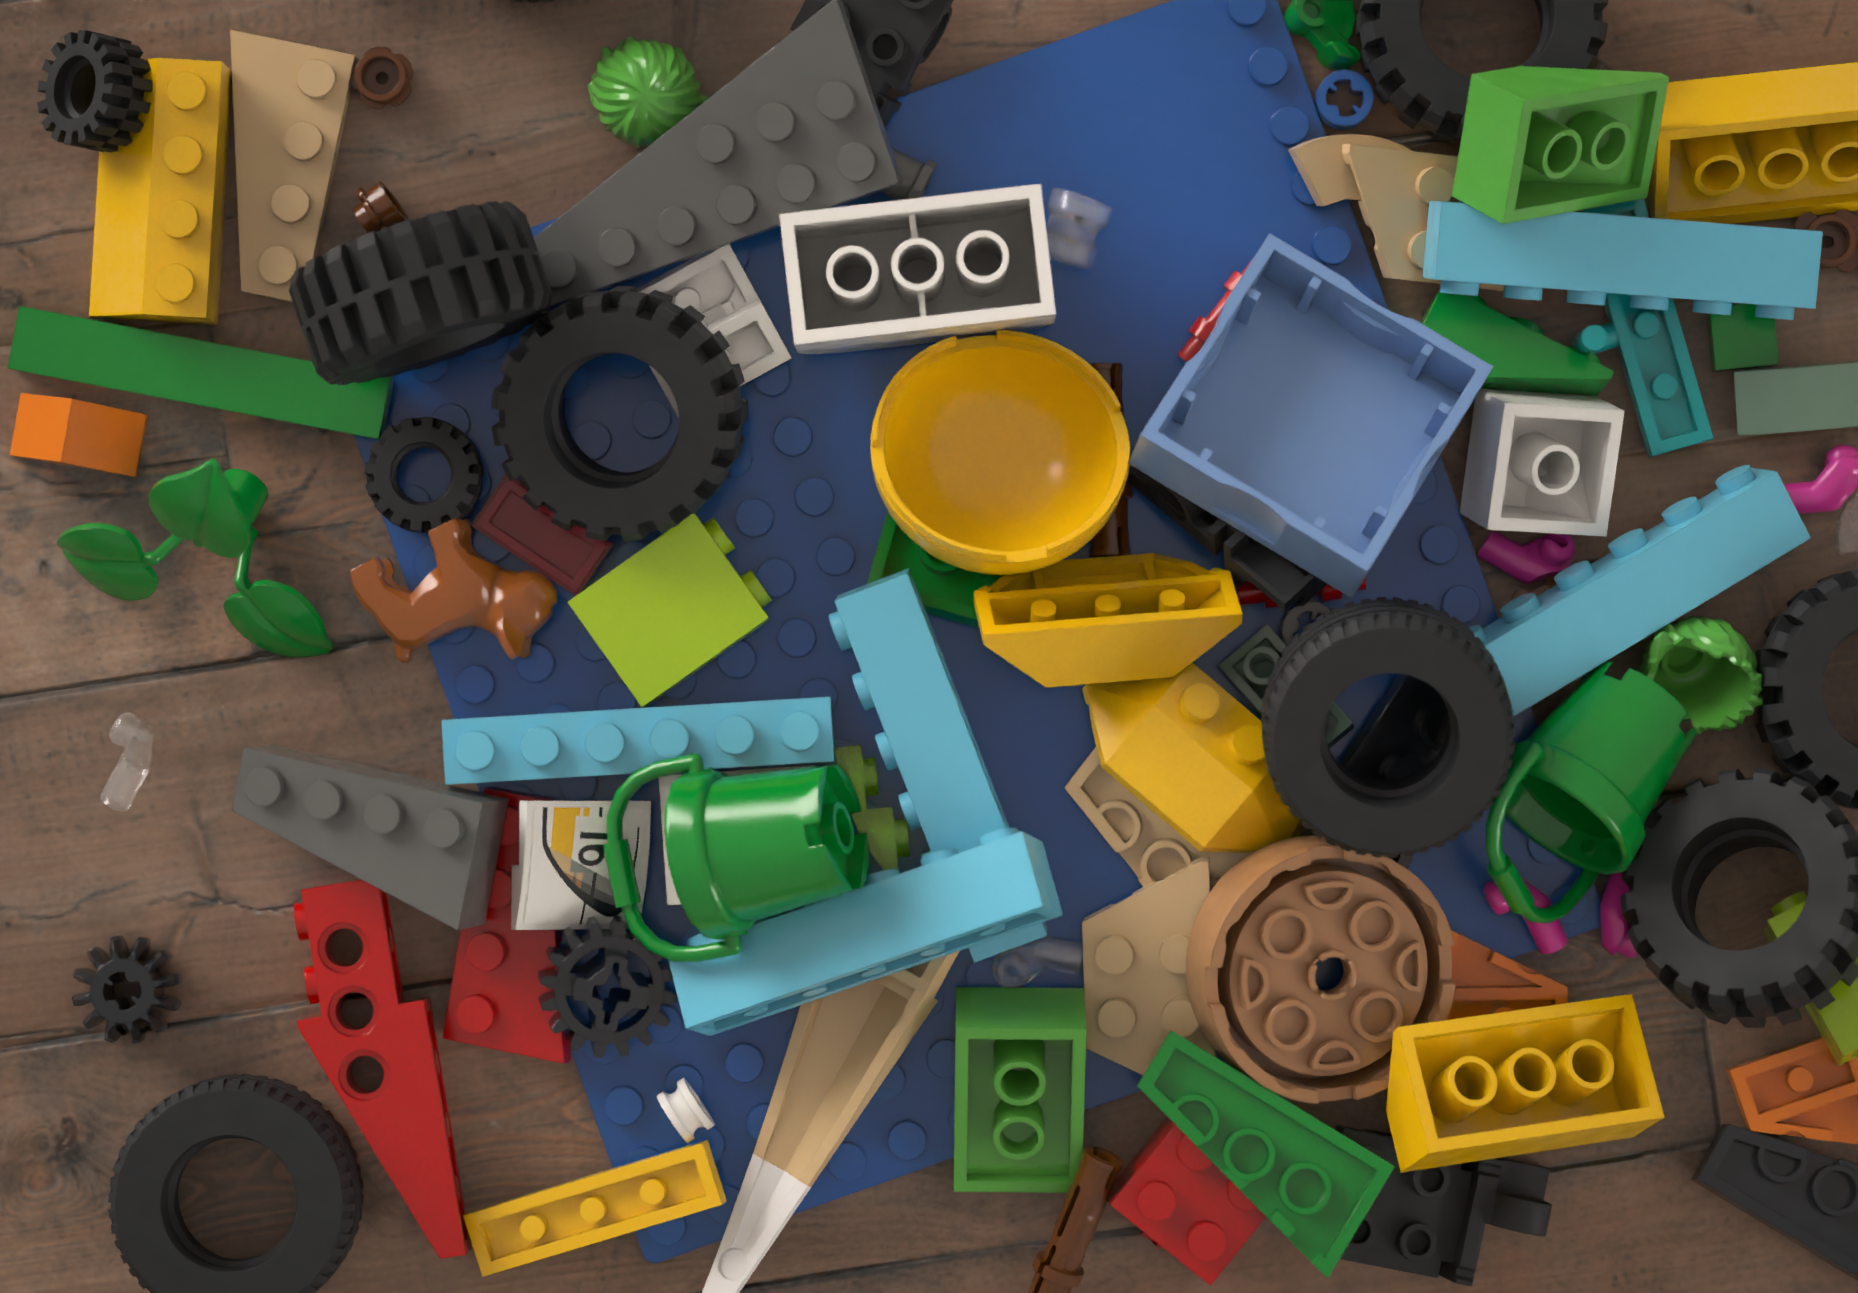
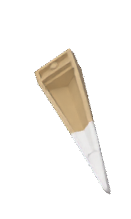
[702,951,959,1293]

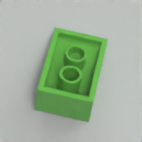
[1452,66,1669,224]
[954,987,1086,1193]

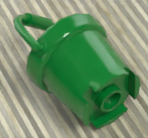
[1485,662,1697,924]
[602,753,869,962]

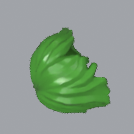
[587,36,708,149]
[1639,615,1763,734]

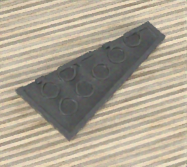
[534,0,903,308]

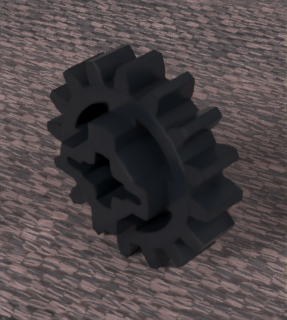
[537,915,678,1058]

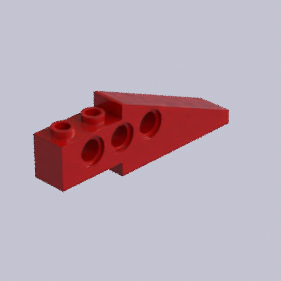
[294,879,472,1259]

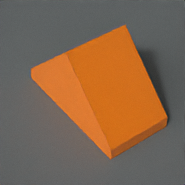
[10,393,148,478]

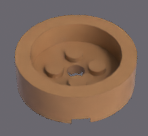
[1186,835,1456,1104]

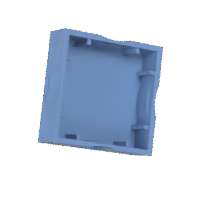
[1128,233,1493,598]

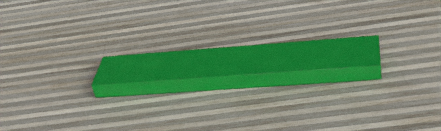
[7,306,395,439]

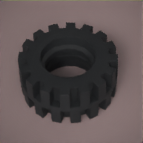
[364,416,484,533]

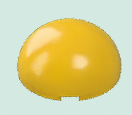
[870,330,1130,575]

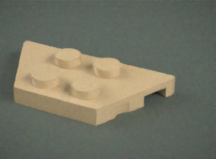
[1342,144,1504,291]
[1082,857,1216,1075]

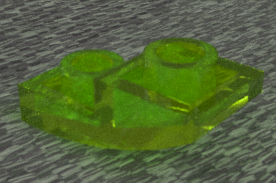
[835,745,910,870]

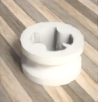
[656,1077,715,1143]

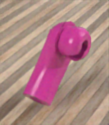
[1476,530,1576,584]
[1600,872,1638,959]
[1483,877,1568,954]

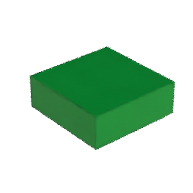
[1706,304,1779,372]

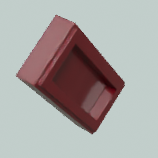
[471,474,614,596]

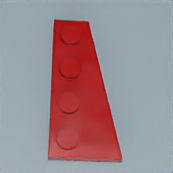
[442,786,571,1064]

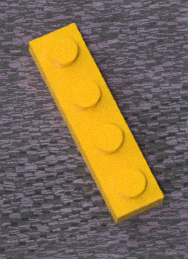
[463,1140,727,1277]

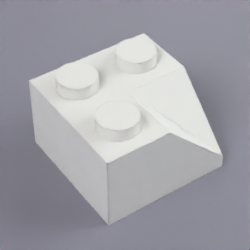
[1459,388,1625,537]

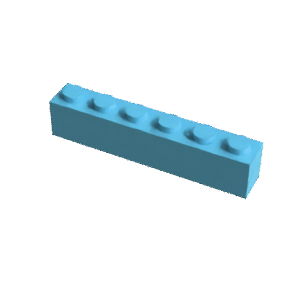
[1422,201,1823,320]
[1468,465,1811,717]
[828,568,1047,963]
[441,697,835,785]
[669,828,1063,1036]

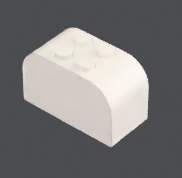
[779,184,1056,354]

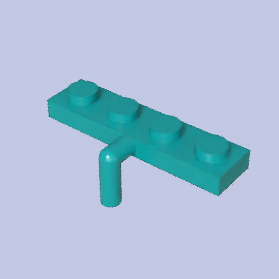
[1571,199,1714,458]

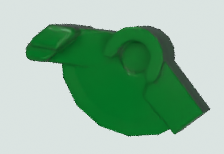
[1284,0,1361,70]

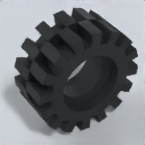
[37,30,152,153]

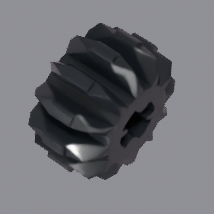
[72,935,183,1044]

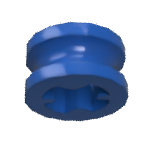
[1314,69,1374,131]

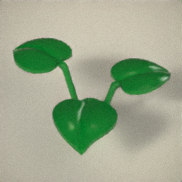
[57,459,336,657]

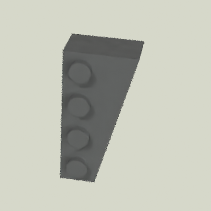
[232,744,509,930]

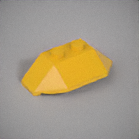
[974,553,1243,688]
[1082,662,1300,853]

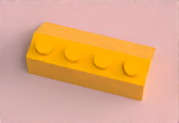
[89,58,232,325]
[1648,62,1858,224]
[1386,994,1664,1173]

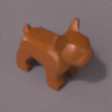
[350,518,557,663]

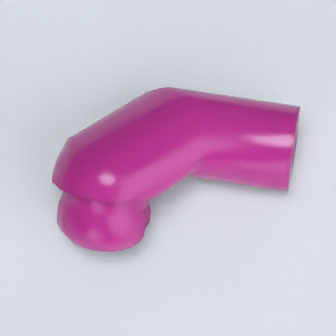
[1784,444,1858,514]

